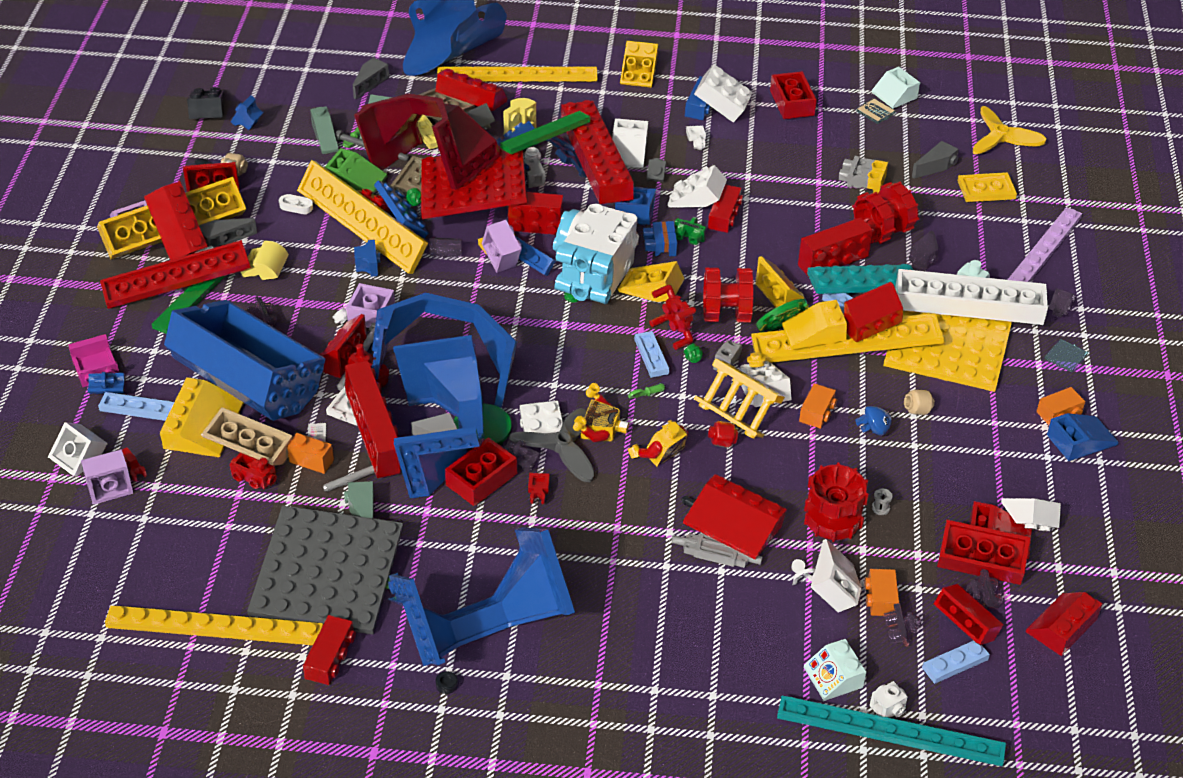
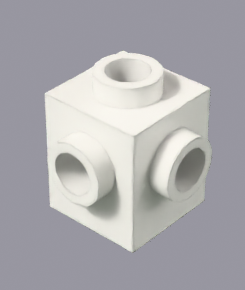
[870,681,907,718]

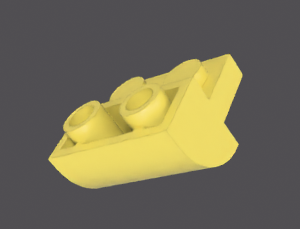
[503,98,536,134]
[241,241,289,280]

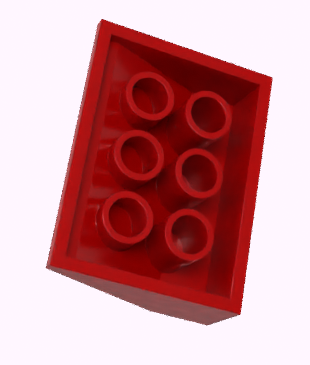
[683,474,787,560]

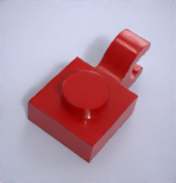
[122,447,147,482]

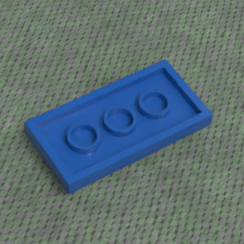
[374,180,429,238]

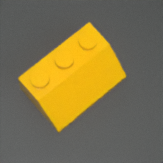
[756,256,804,308]

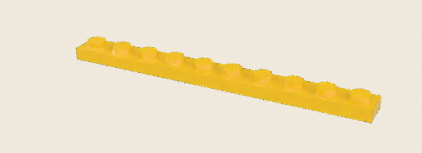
[437,67,597,82]
[105,605,323,645]

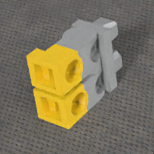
[839,156,888,193]

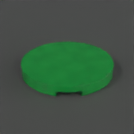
[756,299,809,333]
[454,404,511,448]

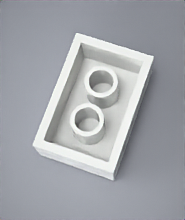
[694,64,753,122]

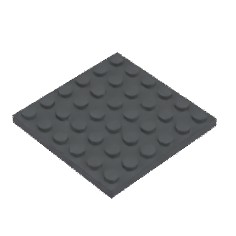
[247,505,404,635]

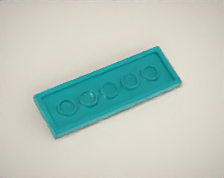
[807,264,913,294]

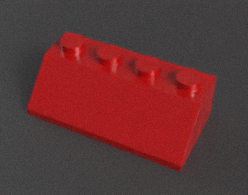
[435,69,507,111]
[144,181,208,260]
[937,520,1030,585]

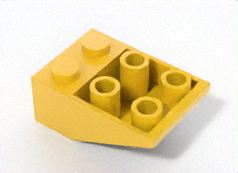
[620,41,658,88]

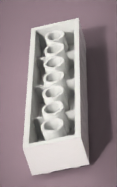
[896,269,1048,325]

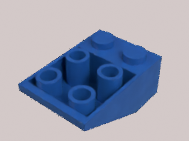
[1047,413,1118,461]

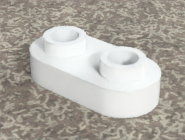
[279,194,313,214]

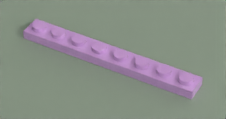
[1008,207,1082,282]

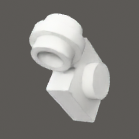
[686,126,706,150]

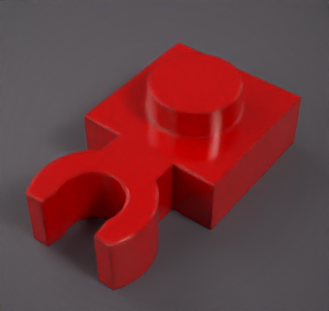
[528,473,549,504]

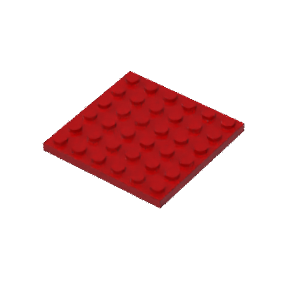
[421,146,527,219]

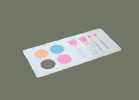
[308,423,326,442]

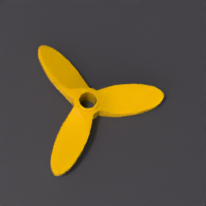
[973,106,1046,154]

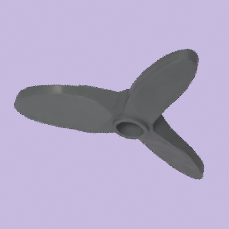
[509,408,594,483]

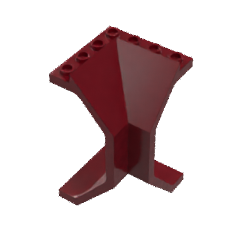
[354,93,501,190]

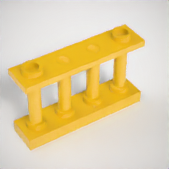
[694,359,785,439]

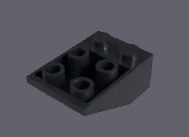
[187,87,225,119]

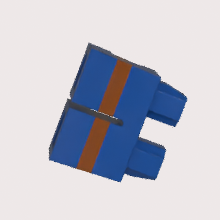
[643,221,677,256]

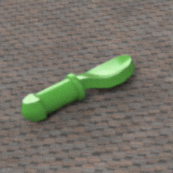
[343,127,360,148]
[628,383,665,399]

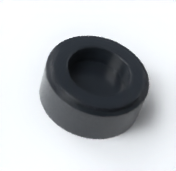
[435,671,458,694]

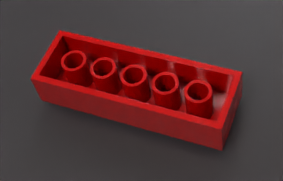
[345,361,400,478]

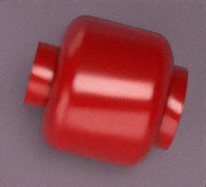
[708,421,738,448]

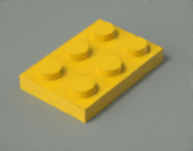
[957,172,1017,202]

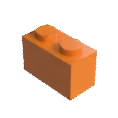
[799,383,837,429]
[1037,387,1085,425]
[287,433,334,474]
[864,569,899,616]

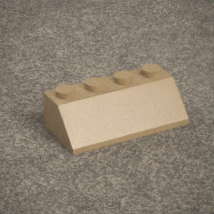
[201,408,292,465]

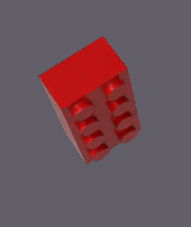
[798,217,873,277]

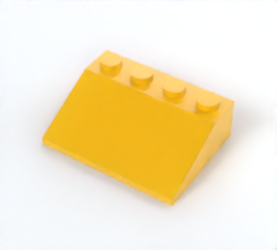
[160,377,244,457]

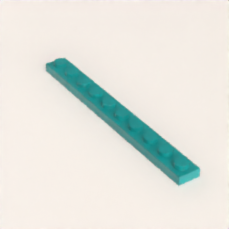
[777,695,1006,766]

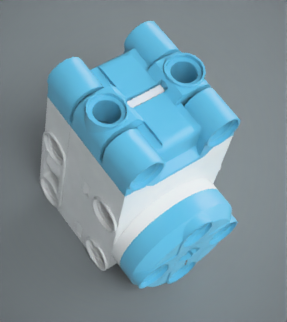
[553,204,639,304]

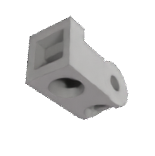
[524,157,545,188]
[713,340,742,370]

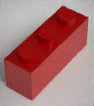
[708,185,743,233]
[934,584,1004,645]
[303,615,356,685]

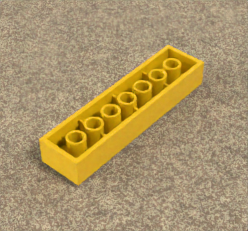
[97,177,246,260]

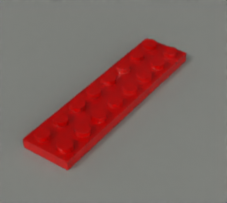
[100,240,251,309]

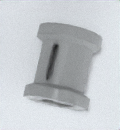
[872,488,892,515]

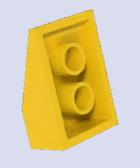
[618,261,685,302]
[782,300,847,350]

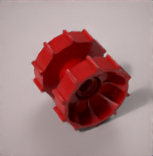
[852,181,919,244]
[703,268,754,323]
[804,462,869,542]

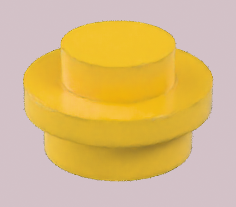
[747,352,766,367]

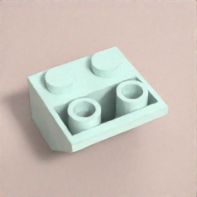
[872,67,920,108]

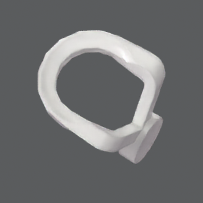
[791,559,815,585]

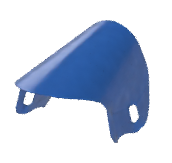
[403,0,507,76]

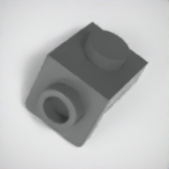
[647,158,666,182]

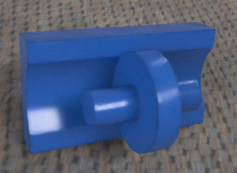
[88,372,125,394]

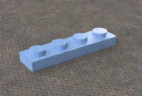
[98,392,174,421]

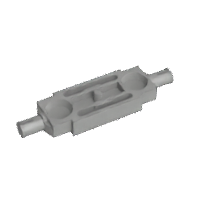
[672,533,762,568]

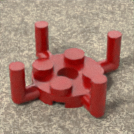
[649,284,696,350]

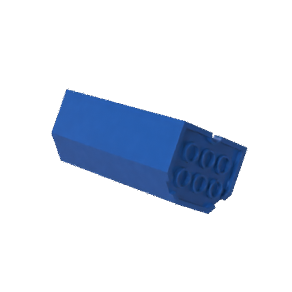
[164,300,325,421]

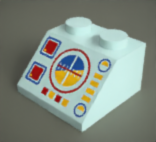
[804,639,866,701]

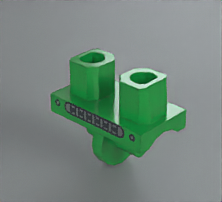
[675,217,706,245]

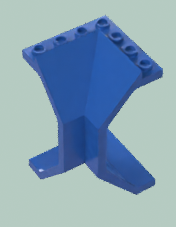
[372,293,517,408]
[393,335,485,498]
[388,527,575,667]

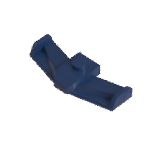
[546,135,587,177]

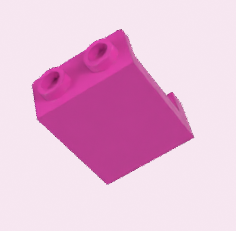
[68,334,119,388]

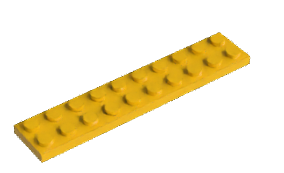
[297,160,428,274]
[751,313,943,363]

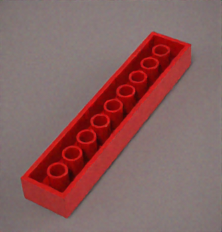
[561,100,633,204]

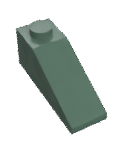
[310,106,339,154]
[344,481,374,519]

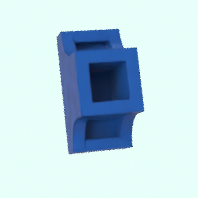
[231,95,264,130]
[354,239,381,277]

